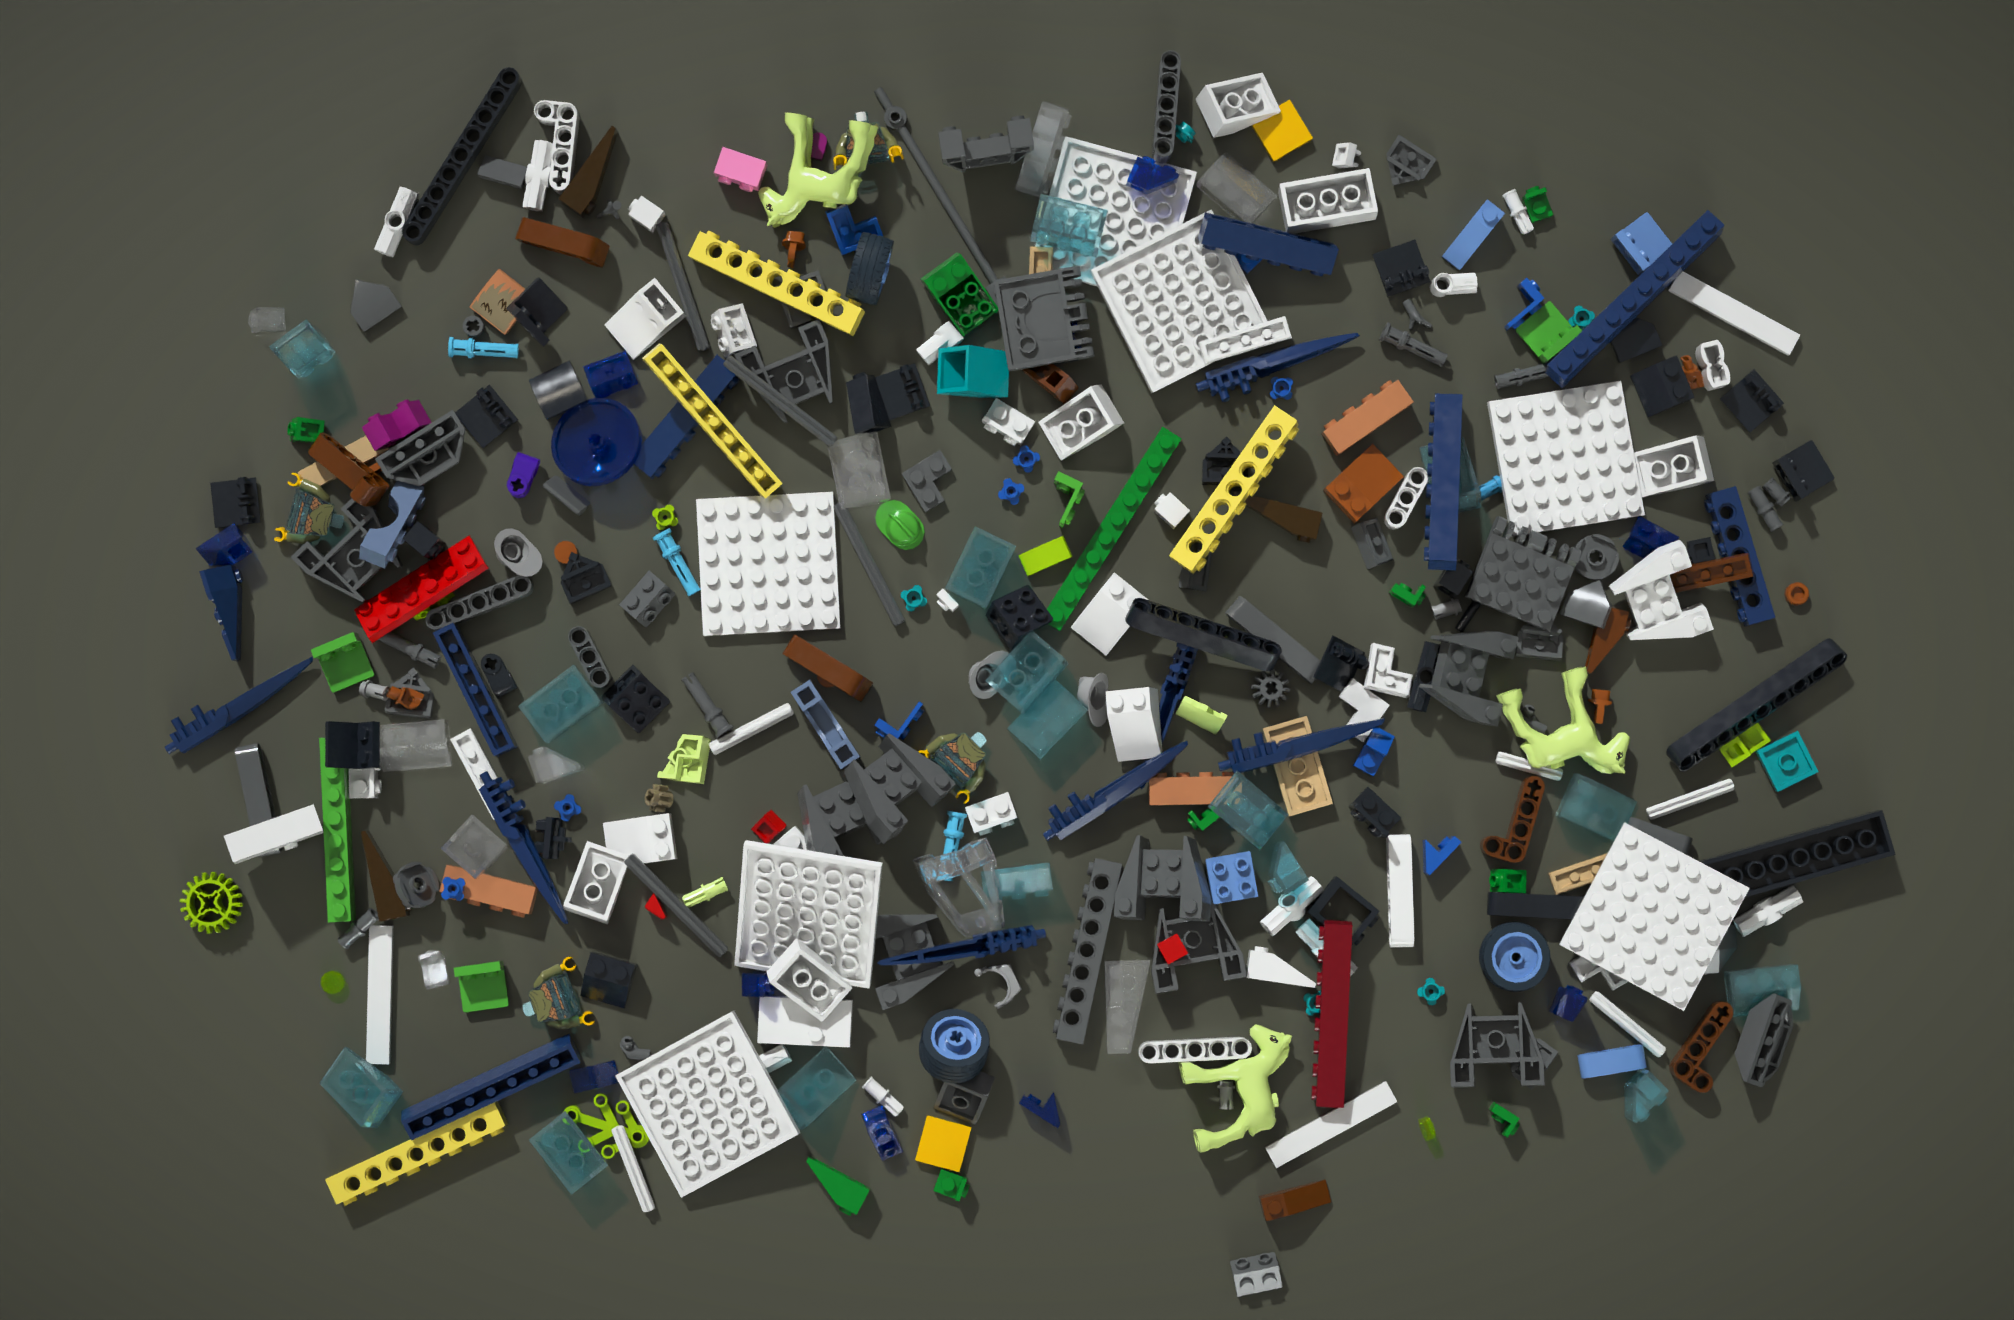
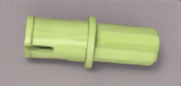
[682,877,728,908]

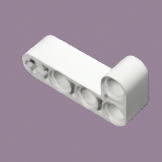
[534,100,580,194]

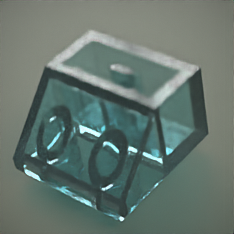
[1625,1069,1669,1123]

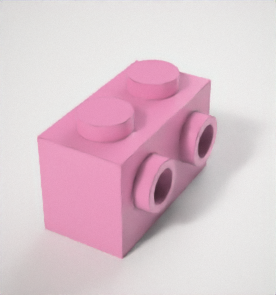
[714,147,767,192]

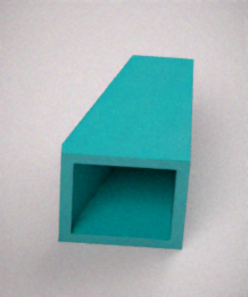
[937,345,1009,399]

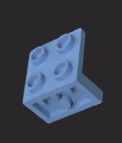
[1611,212,1672,275]
[1205,851,1258,904]

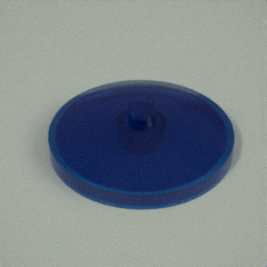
[551,398,642,486]

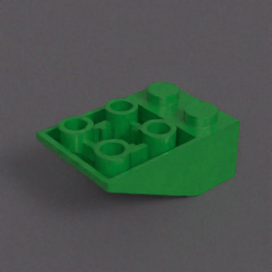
[920,252,999,336]

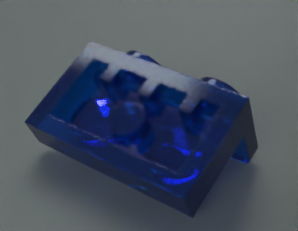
[583,350,638,399]

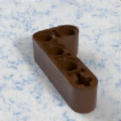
[515,217,610,268]
[308,432,390,506]
[782,634,873,702]
[1480,776,1545,863]
[1669,1001,1733,1093]

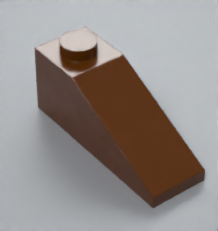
[1020,364,1079,404]
[1585,608,1631,674]
[1258,1179,1331,1221]

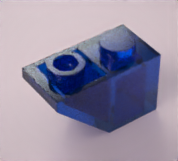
[1126,156,1180,194]
[196,523,253,565]
[742,972,777,997]
[1548,985,1588,1022]
[861,1105,903,1161]

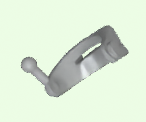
[974,964,1022,1009]

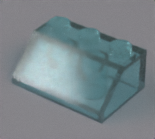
[1030,194,1108,258]
[986,631,1068,715]
[1007,679,1088,760]
[1267,841,1309,895]
[981,863,1053,903]
[1724,964,1801,1017]
[529,1111,608,1195]

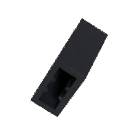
[846,372,892,434]

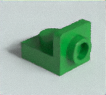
[1521,186,1553,223]
[287,417,325,443]
[1389,583,1426,608]
[1187,807,1223,831]
[1489,869,1527,893]
[1489,1101,1520,1138]
[933,1168,970,1201]

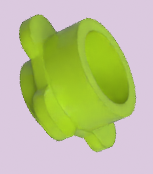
[652,505,678,530]

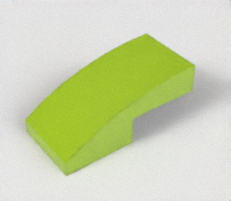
[1018,536,1072,576]
[1719,722,1771,767]

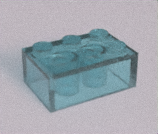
[945,526,1016,610]
[518,665,604,744]

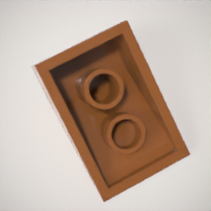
[1323,444,1404,523]

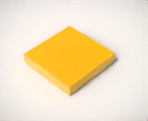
[1251,100,1313,162]
[915,1115,971,1172]

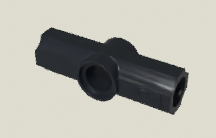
[1407,641,1440,713]

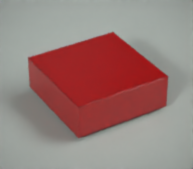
[1157,933,1188,965]

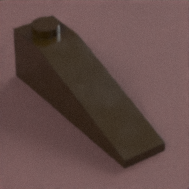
[559,126,618,218]
[1232,491,1323,543]
[361,831,412,922]

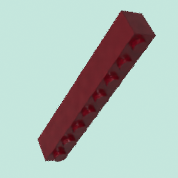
[1311,920,1353,1108]

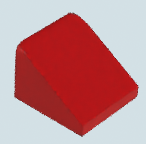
[751,810,786,844]
[644,893,667,919]

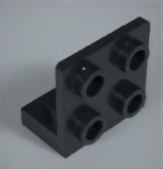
[506,277,568,347]
[1772,440,1835,502]
[985,585,1053,651]
[601,665,670,733]
[325,721,380,769]
[1348,786,1401,838]

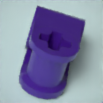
[507,452,540,498]

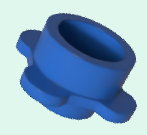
[1270,377,1293,400]
[1013,445,1040,473]
[998,478,1024,505]
[554,794,581,821]
[441,877,466,901]

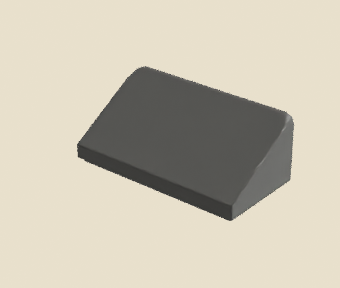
[477,155,527,190]
[543,475,590,516]
[1351,517,1394,569]
[1179,543,1212,592]

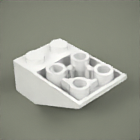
[605,278,686,360]

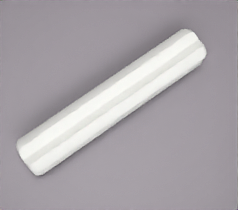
[1496,752,1563,781]

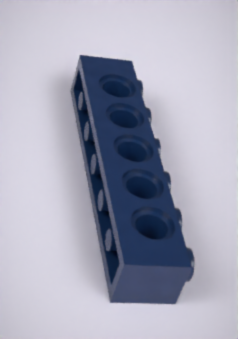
[1704,486,1776,627]

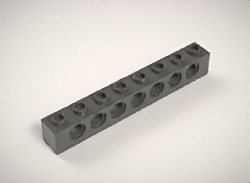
[1052,858,1122,1045]

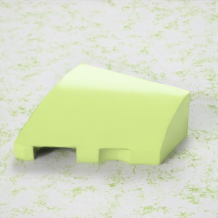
[1175,696,1228,735]
[657,734,711,784]

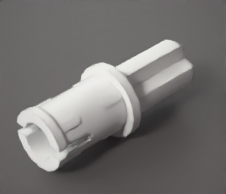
[1502,189,1534,234]
[862,1076,904,1117]

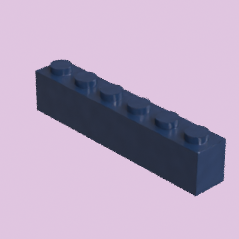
[1198,212,1339,276]
[630,355,740,480]
[433,622,518,757]

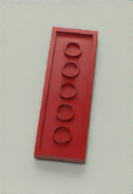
[354,535,488,643]

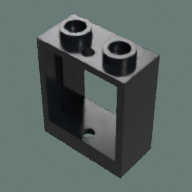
[1306,876,1380,946]

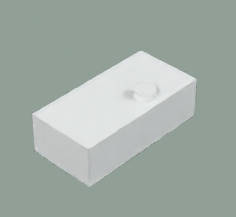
[1278,168,1378,234]
[224,804,324,864]
[757,995,853,1047]

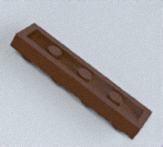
[1670,553,1754,593]

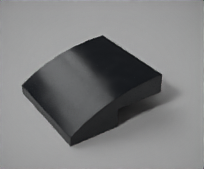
[529,360,588,420]

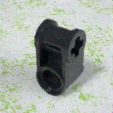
[481,653,518,699]

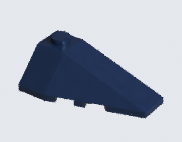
[199,565,243,662]

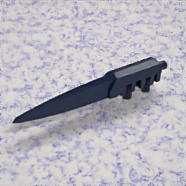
[1195,333,1360,402]
[1140,642,1198,790]
[165,656,313,754]
[1218,718,1385,775]
[1043,741,1188,841]
[479,771,568,924]
[878,925,1046,965]

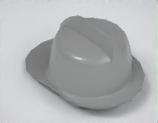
[494,528,543,577]
[968,651,1016,699]
[1077,673,1108,727]

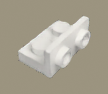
[711,303,757,358]
[982,398,1035,446]
[349,757,382,799]
[965,792,1017,836]

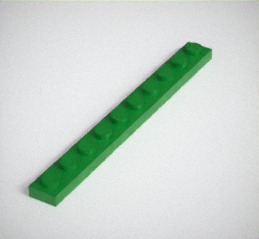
[1047,427,1182,631]

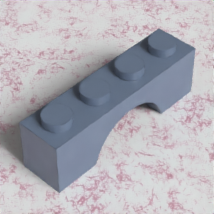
[359,481,426,569]
[791,680,861,770]

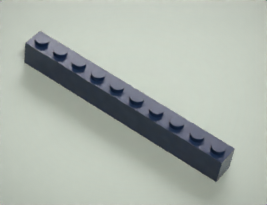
[1546,210,1724,388]

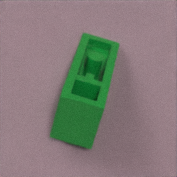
[806,1156,870,1216]

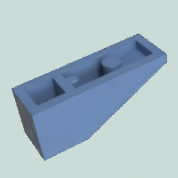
[1442,199,1505,271]

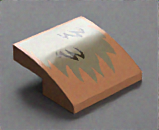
[470,269,525,335]

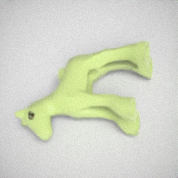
[758,113,878,228]
[1496,666,1630,774]
[1178,1024,1292,1153]

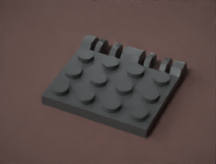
[994,266,1095,371]
[1465,516,1581,631]

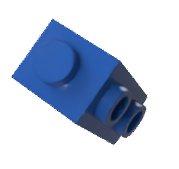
[1504,278,1545,330]
[874,701,924,740]

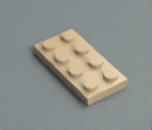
[1262,716,1333,817]

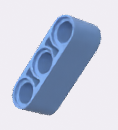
[1577,1044,1647,1078]

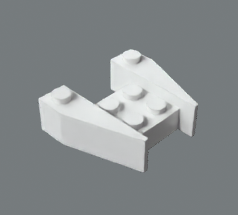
[1609,540,1714,640]

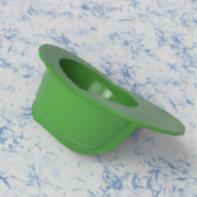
[875,500,925,550]

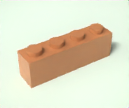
[1321,380,1414,456]
[1148,772,1242,806]
[439,865,538,918]

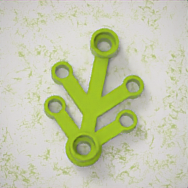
[563,1093,649,1159]

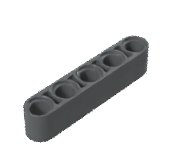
[1152,50,1181,164]
[425,575,534,631]
[1225,595,1320,684]
[235,743,282,857]

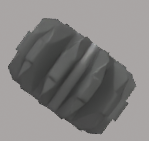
[1251,669,1290,708]

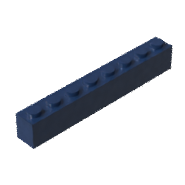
[1424,393,1463,570]
[401,1033,580,1141]

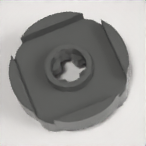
[1574,534,1619,580]
[393,862,439,908]

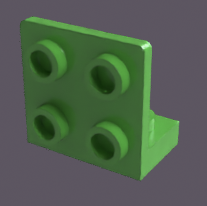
[1515,301,1582,364]
[1054,471,1085,528]
[311,632,375,693]
[454,961,509,1012]

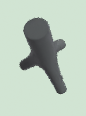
[596,199,622,219]
[1402,299,1432,329]

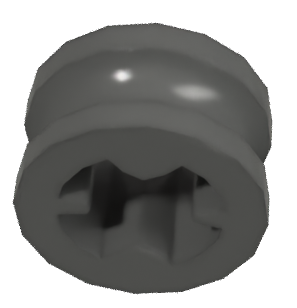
[463,316,484,337]

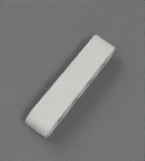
[1386,834,1414,948]
[1138,1037,1252,1063]

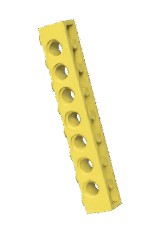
[688,231,865,336]
[642,344,783,499]
[1169,405,1299,574]
[325,1101,508,1206]

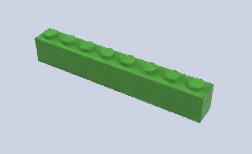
[319,738,356,923]

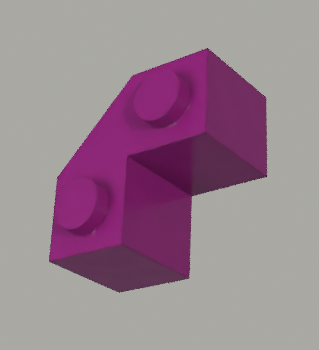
[362,399,432,451]

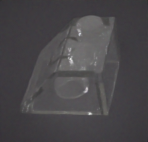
[528,746,586,784]
[441,814,509,879]

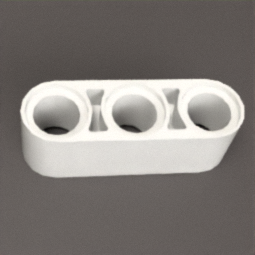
[1384,467,1428,530]

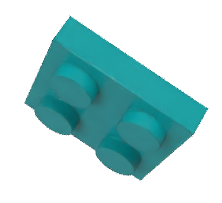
[1755,731,1819,792]

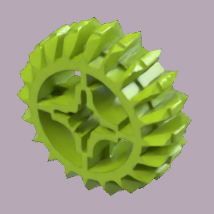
[180,872,243,934]

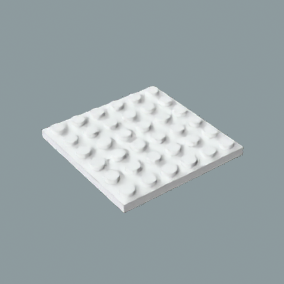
[1035,136,1197,287]
[1090,209,1267,393]
[1487,381,1645,537]
[696,492,841,636]
[1559,822,1749,1011]
[734,840,883,988]
[615,1011,801,1198]

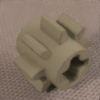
[645,784,673,813]

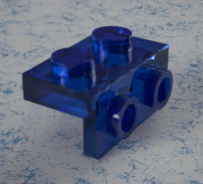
[1623,516,1679,558]

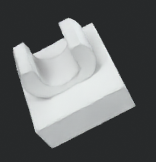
[1332,142,1361,168]

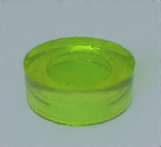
[321,971,345,994]
[1418,1116,1436,1141]

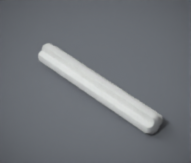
[709,703,794,755]
[1646,779,1735,820]
[1589,991,1666,1057]
[612,1125,655,1212]

